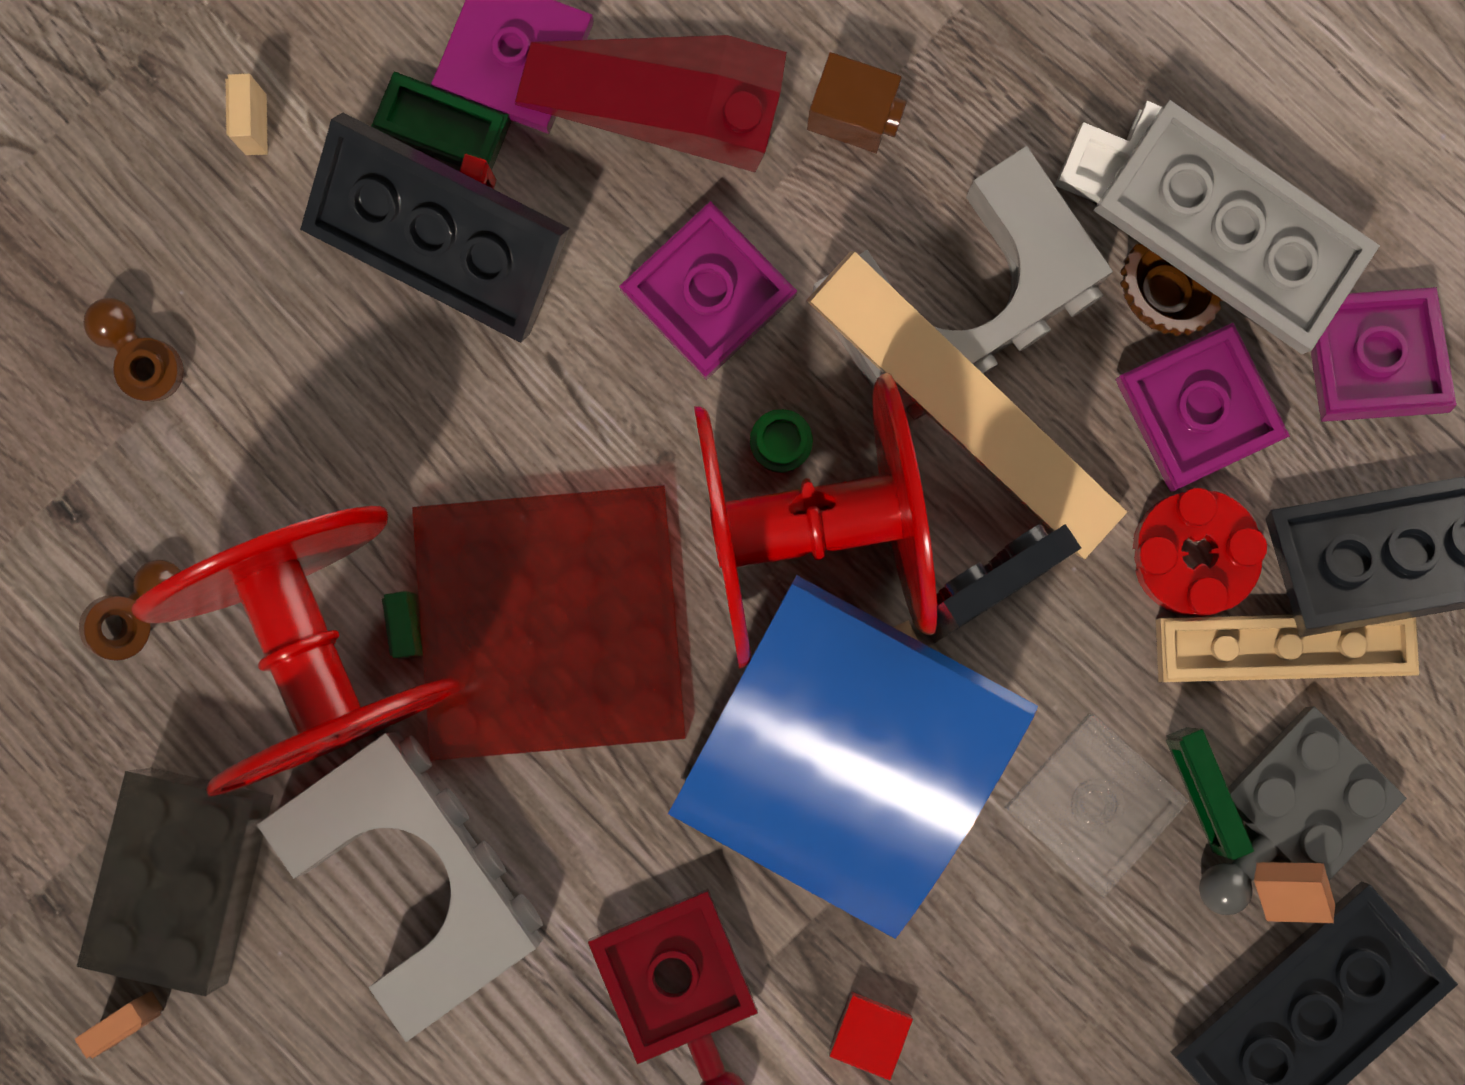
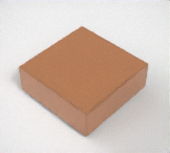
[1254,862,1335,923]
[74,991,164,1059]

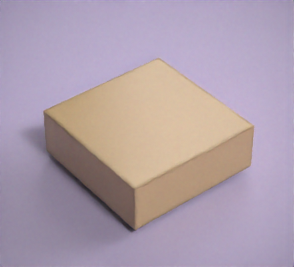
[225,74,268,155]

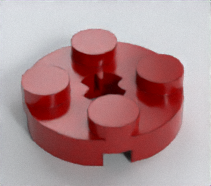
[1132,488,1267,616]

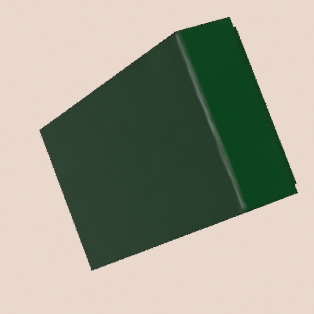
[371,71,512,170]
[1166,727,1255,860]

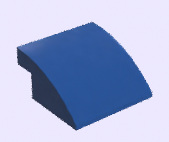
[668,575,1038,939]

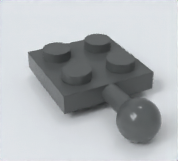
[1199,706,1407,915]

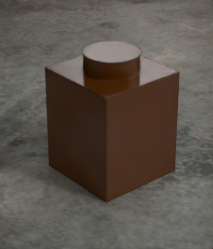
[807,52,907,154]

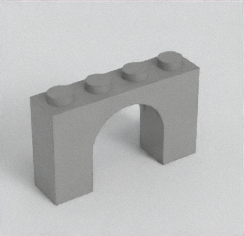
[812,146,1113,420]
[257,731,543,1042]

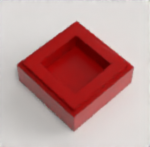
[828,992,913,1081]

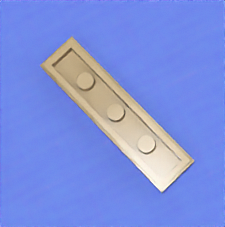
[1156,615,1419,682]

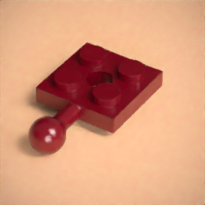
[588,889,758,1085]

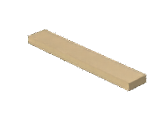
[806,251,1127,559]

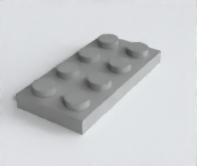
[1093,100,1380,354]

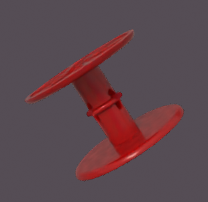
[694,373,937,669]
[131,506,463,796]

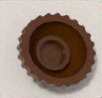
[1120,243,1222,336]

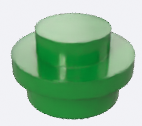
[750,409,813,473]

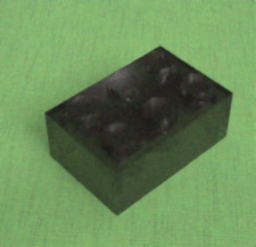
[77,767,274,996]

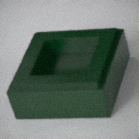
[382,591,427,659]

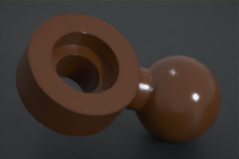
[83,298,184,402]
[79,560,181,661]

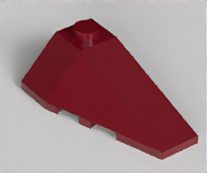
[515,35,787,172]

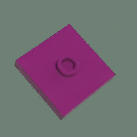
[431,0,594,134]
[619,201,797,380]
[1311,287,1457,422]
[1115,323,1290,492]

